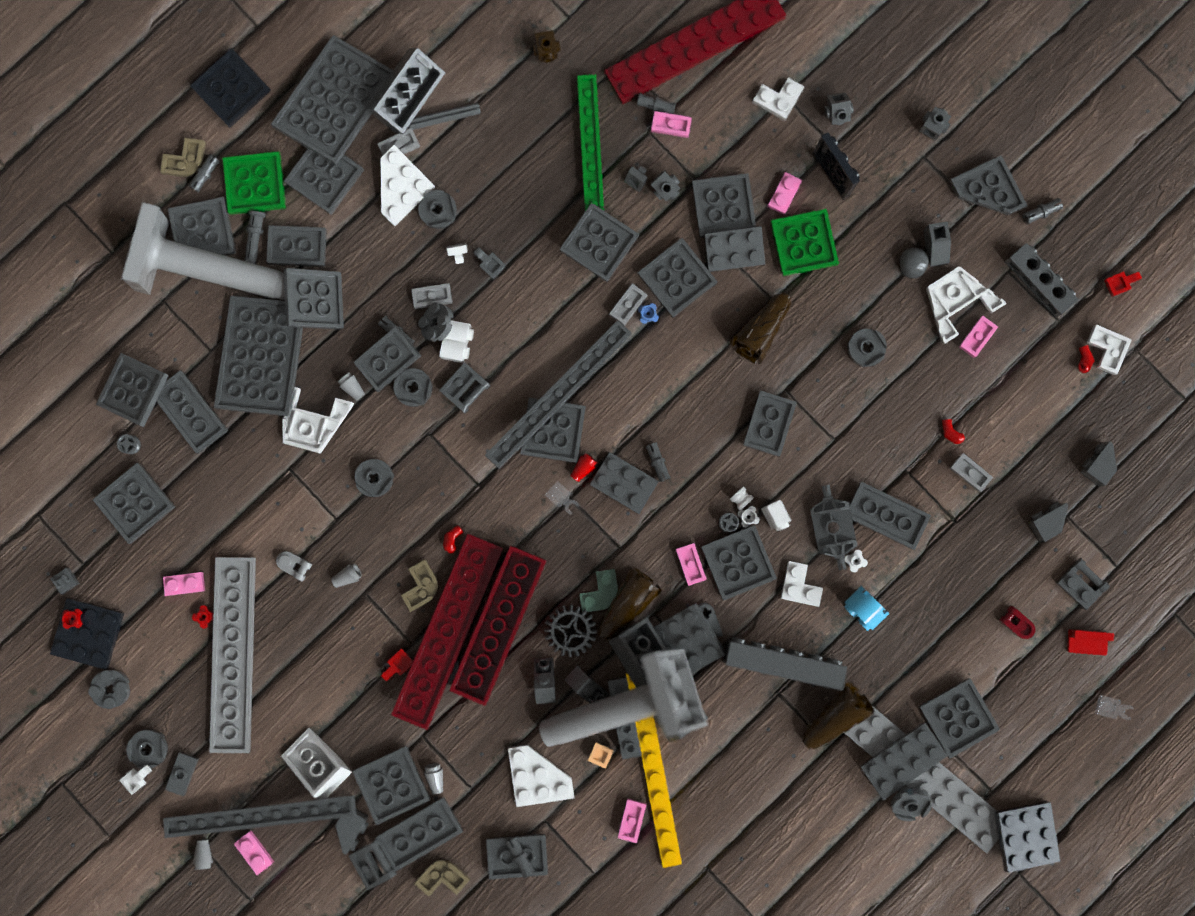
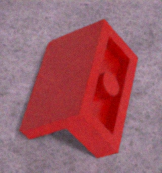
[1067,629,1114,656]

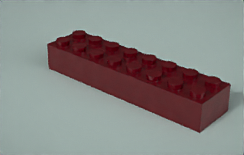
[449,546,547,706]

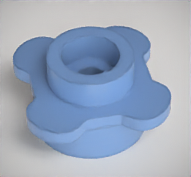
[638,303,659,324]

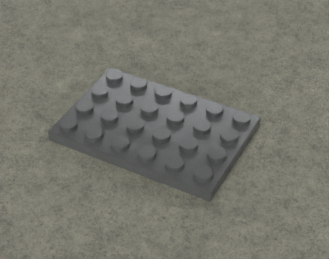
[271,35,393,165]
[214,296,303,417]

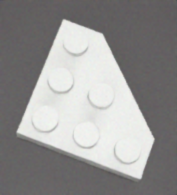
[381,145,435,227]
[508,745,574,807]

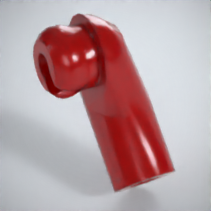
[1078,345,1094,373]
[942,419,965,444]
[443,525,463,553]

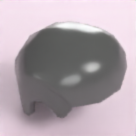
[899,247,929,279]

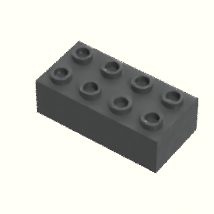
[366,48,445,134]

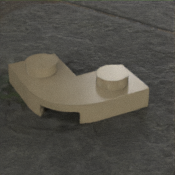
[160,138,205,177]
[401,559,438,612]
[415,860,471,896]

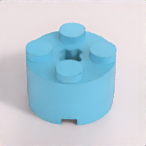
[844,586,889,631]

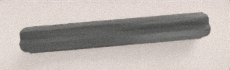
[408,103,481,130]

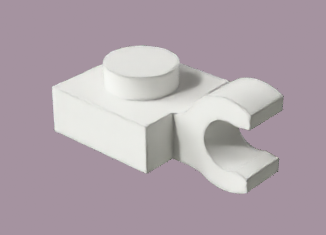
[119,765,152,795]

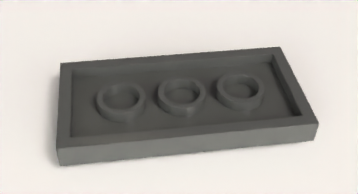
[156,370,229,454]
[849,482,931,550]
[860,722,948,800]
[376,797,464,871]

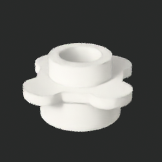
[738,506,760,528]
[844,550,868,572]

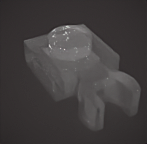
[545,481,579,515]
[1095,695,1134,720]

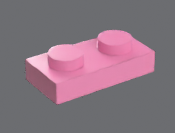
[651,111,692,138]
[768,172,802,215]
[959,316,998,358]
[676,543,707,586]
[163,572,205,596]
[618,798,646,843]
[234,830,274,875]

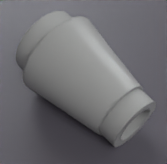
[338,372,365,401]
[331,564,362,588]
[424,763,444,794]
[193,840,213,870]

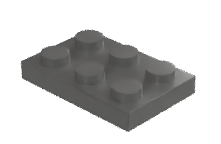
[266,226,327,267]
[704,226,765,272]
[353,326,421,392]
[743,390,797,457]
[590,452,659,514]
[486,834,548,880]

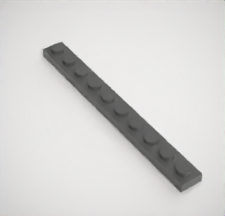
[485,320,632,469]
[163,795,356,838]

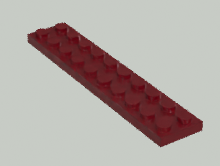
[604,0,787,105]
[391,534,504,730]

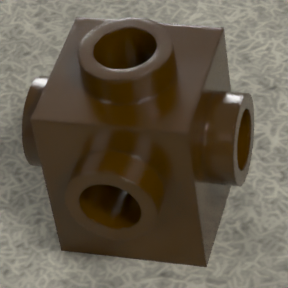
[533,30,561,63]

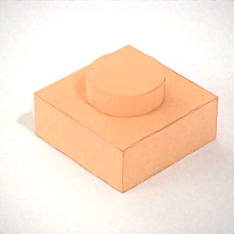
[588,742,614,769]

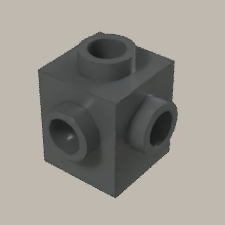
[825,92,854,125]
[919,107,951,141]
[650,170,680,201]

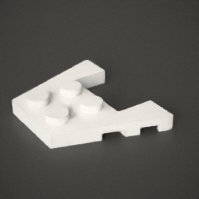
[926,266,1007,345]
[283,387,354,454]

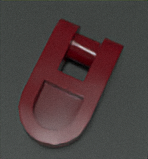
[998,606,1036,639]

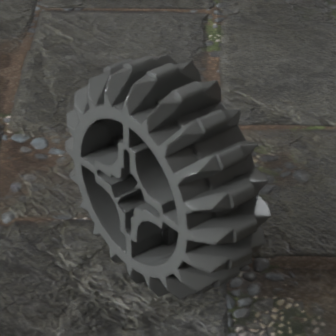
[544,604,597,657]

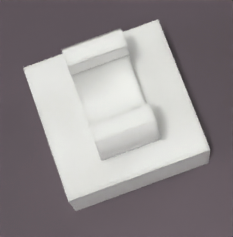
[447,243,468,264]

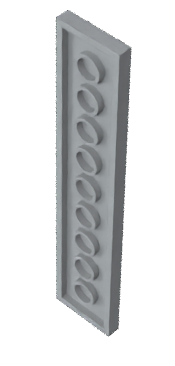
[210,557,256,753]
[843,707,999,853]

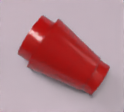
[570,453,597,482]

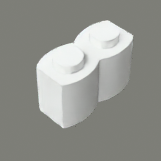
[440,320,474,363]
[761,500,791,531]

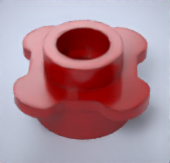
[192,605,214,629]
[62,609,83,629]

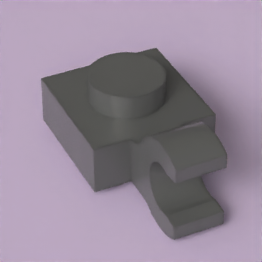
[474,247,506,280]

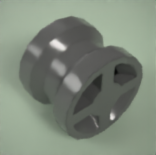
[117,434,141,454]
[718,513,739,532]

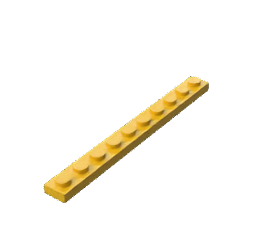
[626,673,682,868]

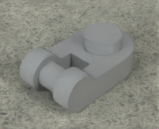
[276,551,313,581]

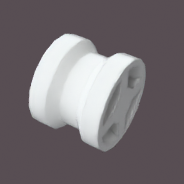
[730,486,754,510]

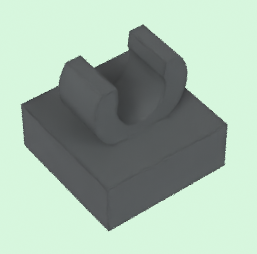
[624,166,648,192]
[51,568,80,595]

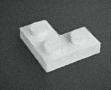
[753,78,804,121]
[1087,325,1132,375]
[780,561,823,607]

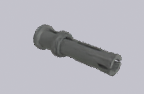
[244,211,266,264]

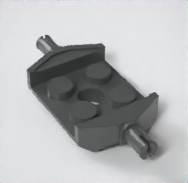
[810,485,858,570]

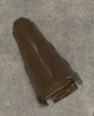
[730,292,791,364]
[598,566,663,640]
[802,682,875,749]

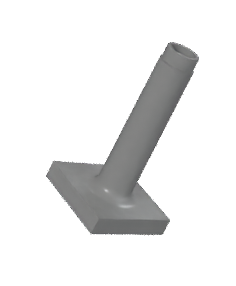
[122,203,285,301]
[540,649,708,747]

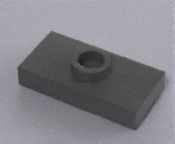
[165,752,199,796]

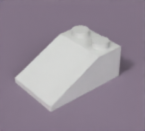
[281,728,352,799]

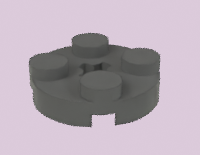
[418,190,457,229]
[418,302,453,342]
[847,329,887,367]
[394,368,433,407]
[355,459,394,497]
[88,670,131,709]
[126,729,168,769]
[891,787,932,821]

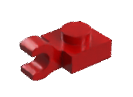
[1104,271,1142,297]
[381,648,414,681]

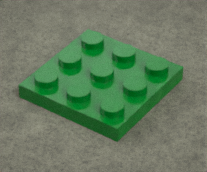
[223,152,286,215]
[770,209,839,277]

